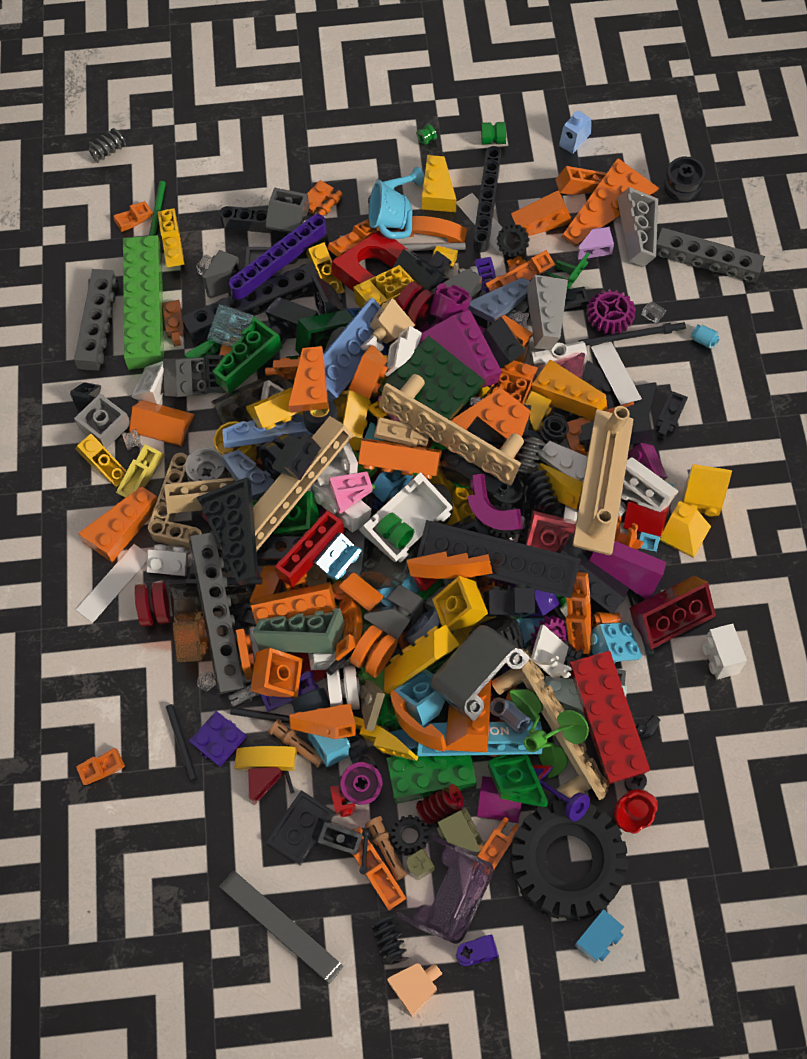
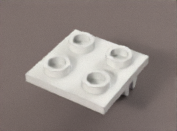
[531,625,572,681]

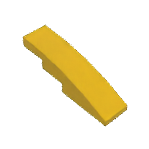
[354,716,418,761]

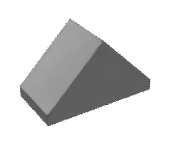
[386,584,424,626]

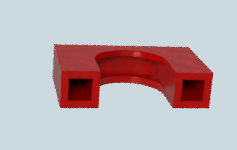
[331,230,408,292]

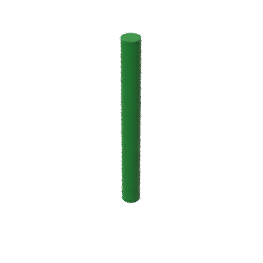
[149,181,166,236]

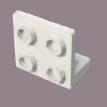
[317,441,358,486]

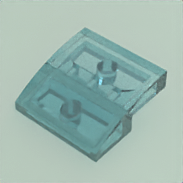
[207,304,254,347]

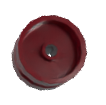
[396,281,435,329]
[135,581,171,627]

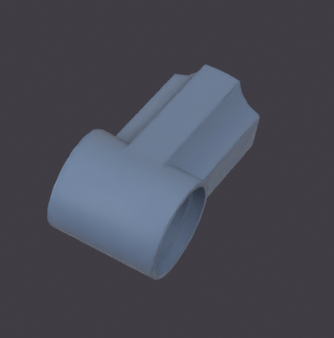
[490,698,530,734]

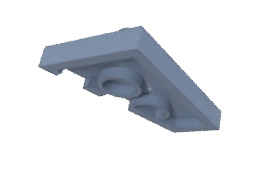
[221,450,275,500]

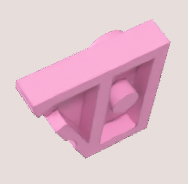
[329,472,373,513]

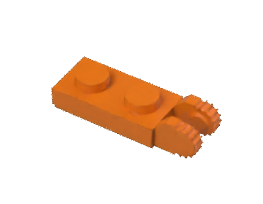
[472,817,520,877]

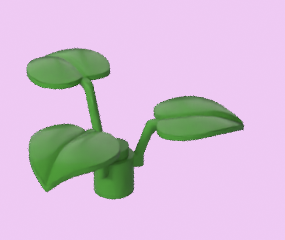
[509,689,589,778]

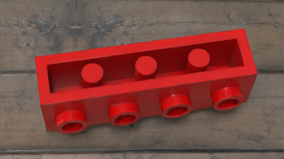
[275,510,344,588]

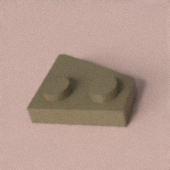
[359,680,385,731]

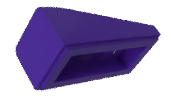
[474,257,496,294]

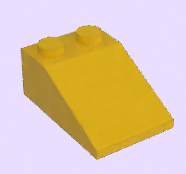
[682,464,732,516]

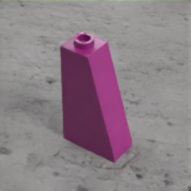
[589,541,666,599]

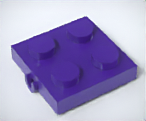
[189,711,247,767]

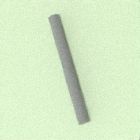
[402,243,466,251]

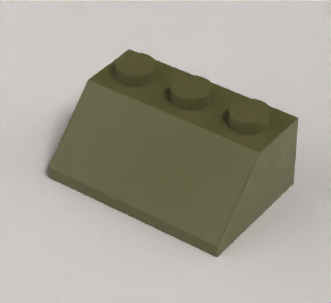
[437,807,485,852]

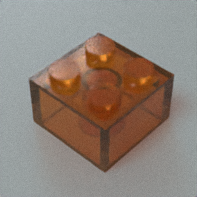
[173,612,209,663]

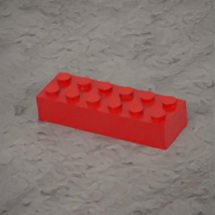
[569,651,650,785]

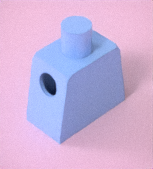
[559,111,591,154]

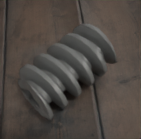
[88,128,126,163]
[516,434,545,476]

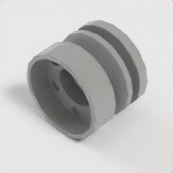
[185,447,228,482]

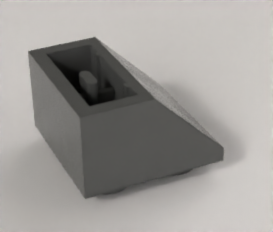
[266,187,309,233]
[202,250,241,298]
[163,357,207,397]

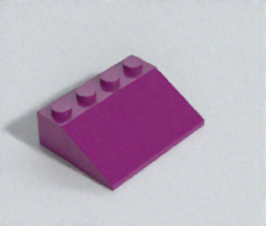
[419,310,502,388]

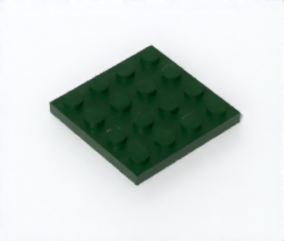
[378,335,485,420]

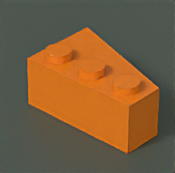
[511,190,572,236]
[288,346,329,413]

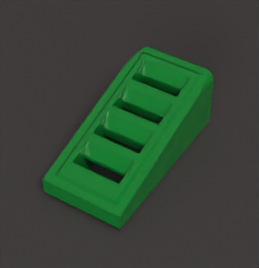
[184,336,221,358]

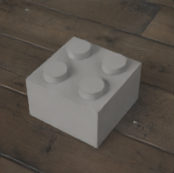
[74,394,130,449]

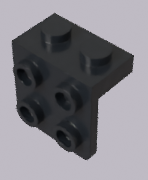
[272,433,321,480]

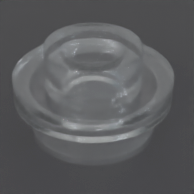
[197,671,215,691]

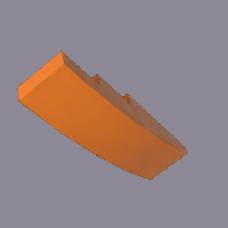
[407,551,492,579]
[566,572,591,654]
[352,826,407,911]

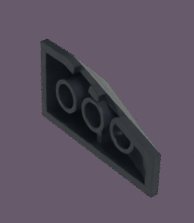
[483,317,526,369]

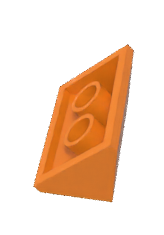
[129,400,194,447]

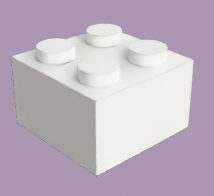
[702,624,747,680]

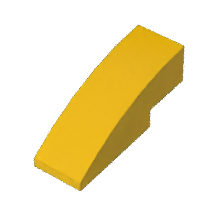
[234,746,297,771]

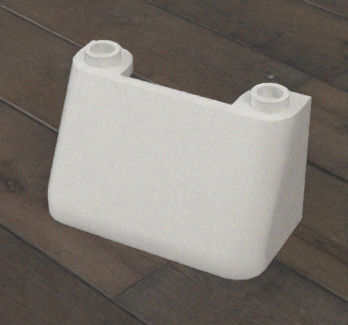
[359,472,453,562]

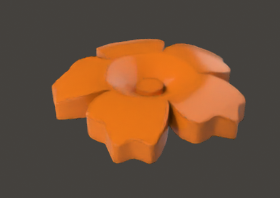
[507,255,526,272]

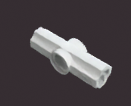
[530,341,587,367]

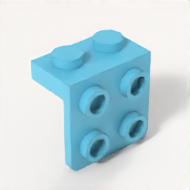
[591,623,642,663]

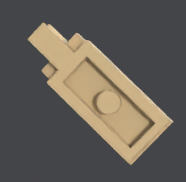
[374,417,429,446]

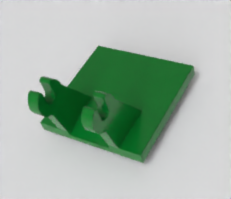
[547,252,590,289]

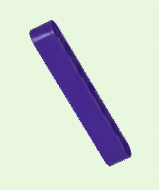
[229,214,327,299]

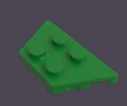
[488,754,548,807]

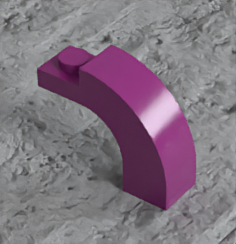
[467,474,523,530]

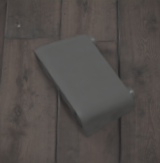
[431,625,530,721]

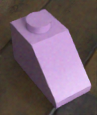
[577,227,614,260]

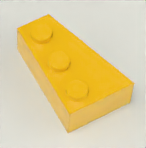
[422,155,456,212]

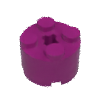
[430,283,472,320]
[340,762,382,805]

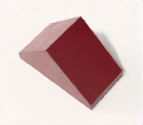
[248,767,283,805]

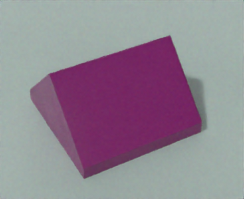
[477,776,521,823]

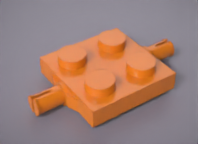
[265,357,300,380]

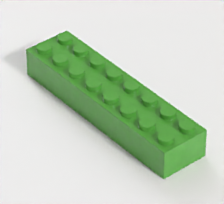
[123,235,164,370]

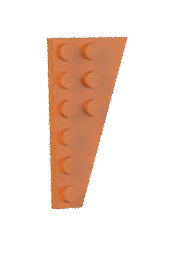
[561,159,659,247]

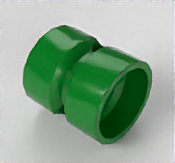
[481,122,506,145]
[377,512,415,550]

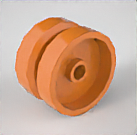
[350,625,398,678]

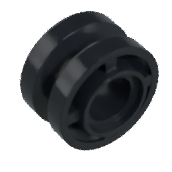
[539,416,568,445]

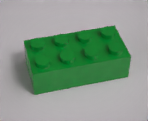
[387,752,477,804]

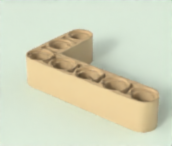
[148,453,202,550]

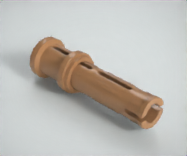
[268,719,323,768]
[365,816,408,881]

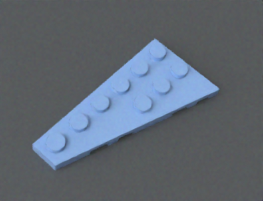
[222,395,334,448]

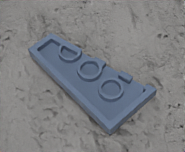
[468,278,531,323]

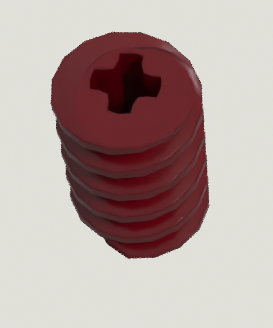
[416,784,464,825]

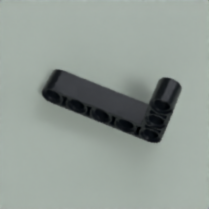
[219,206,300,264]

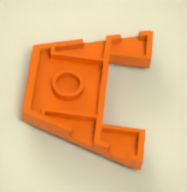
[452,388,531,440]

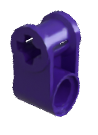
[456,934,499,966]

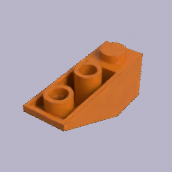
[289,704,356,739]

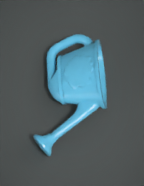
[369,167,425,239]

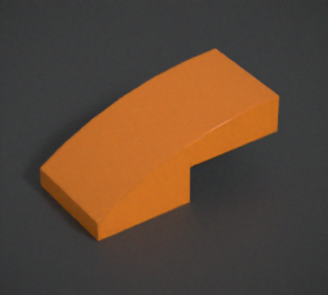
[114,201,153,232]
[76,748,125,785]

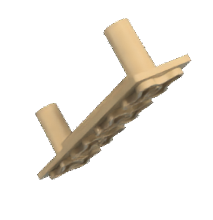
[379,374,524,485]
[572,406,633,555]
[491,648,609,802]

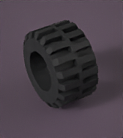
[468,617,524,649]

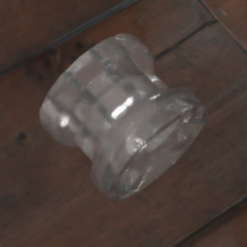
[122,429,142,450]

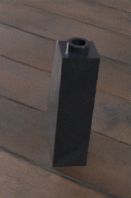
[578,400,653,452]

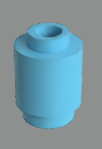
[691,324,720,348]

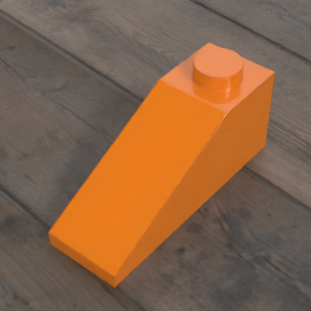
[555,166,607,195]

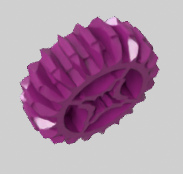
[587,289,636,334]

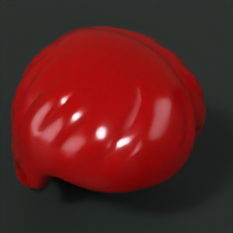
[613,789,658,834]

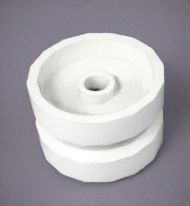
[327,665,360,710]

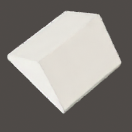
[131,361,164,404]

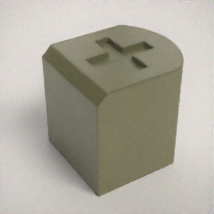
[407,848,435,880]

